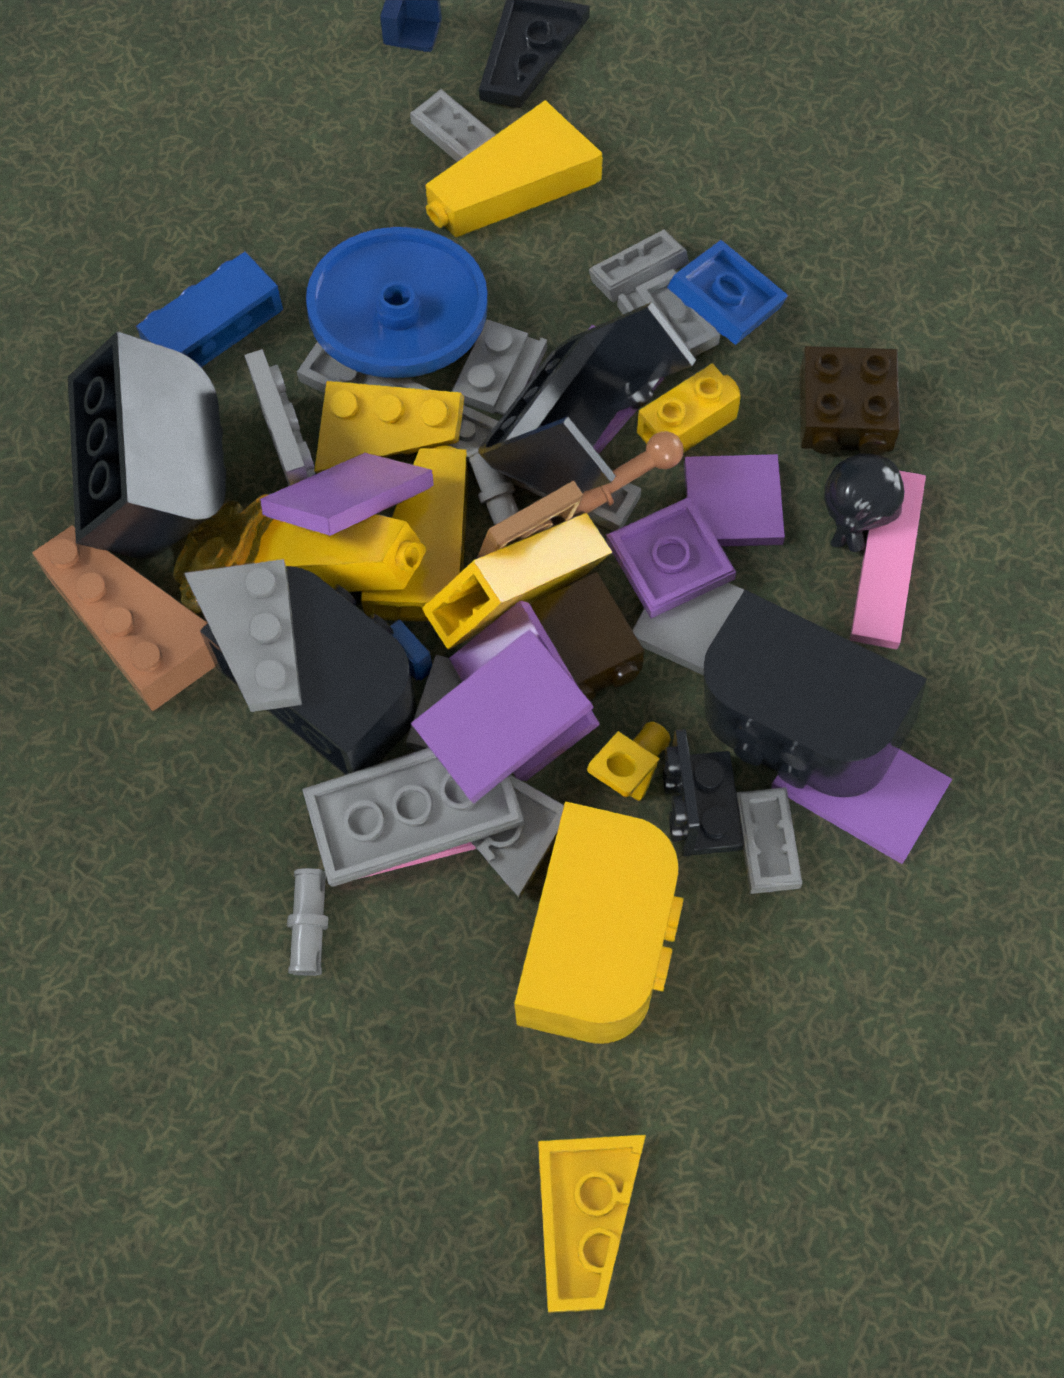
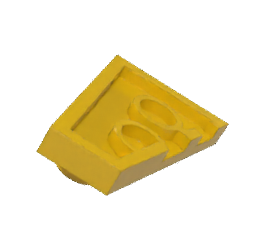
[314,381,465,474]
[538,1135,646,1313]

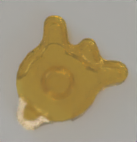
[173,494,273,613]

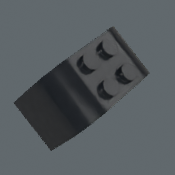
[68,331,226,559]
[200,566,416,775]
[704,590,927,797]

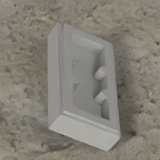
[410,89,496,162]
[589,230,689,303]
[736,787,802,894]

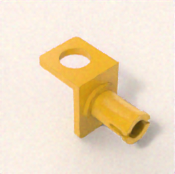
[587,722,671,801]

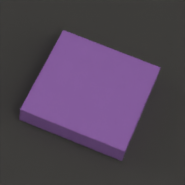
[684,454,785,546]
[606,496,736,619]

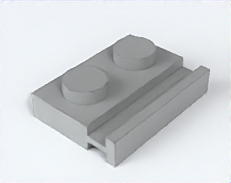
[617,269,720,356]
[452,319,547,415]

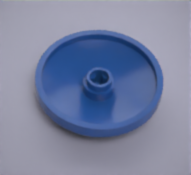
[306,227,488,378]

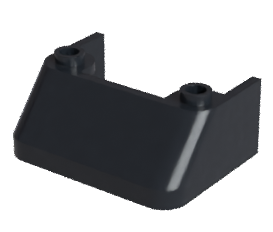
[478,302,696,495]

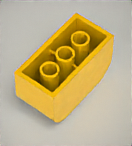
[514,801,684,1044]

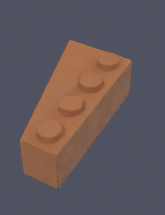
[32,525,216,712]

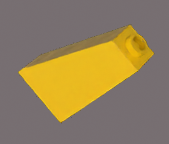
[425,100,602,237]
[361,445,469,621]
[229,513,427,592]
[422,513,612,649]

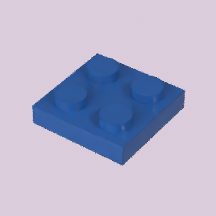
[667,240,788,345]

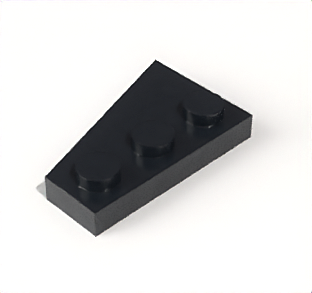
[479,0,590,108]

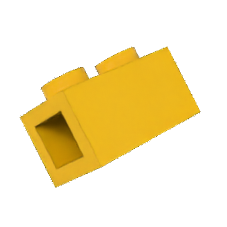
[637,363,741,453]

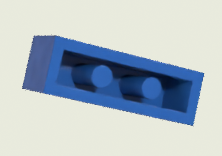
[136,252,283,367]

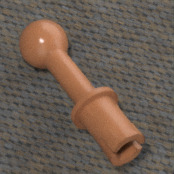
[571,431,684,519]

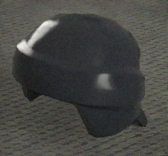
[824,454,905,552]

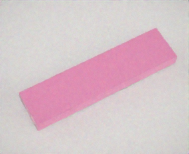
[850,471,926,649]

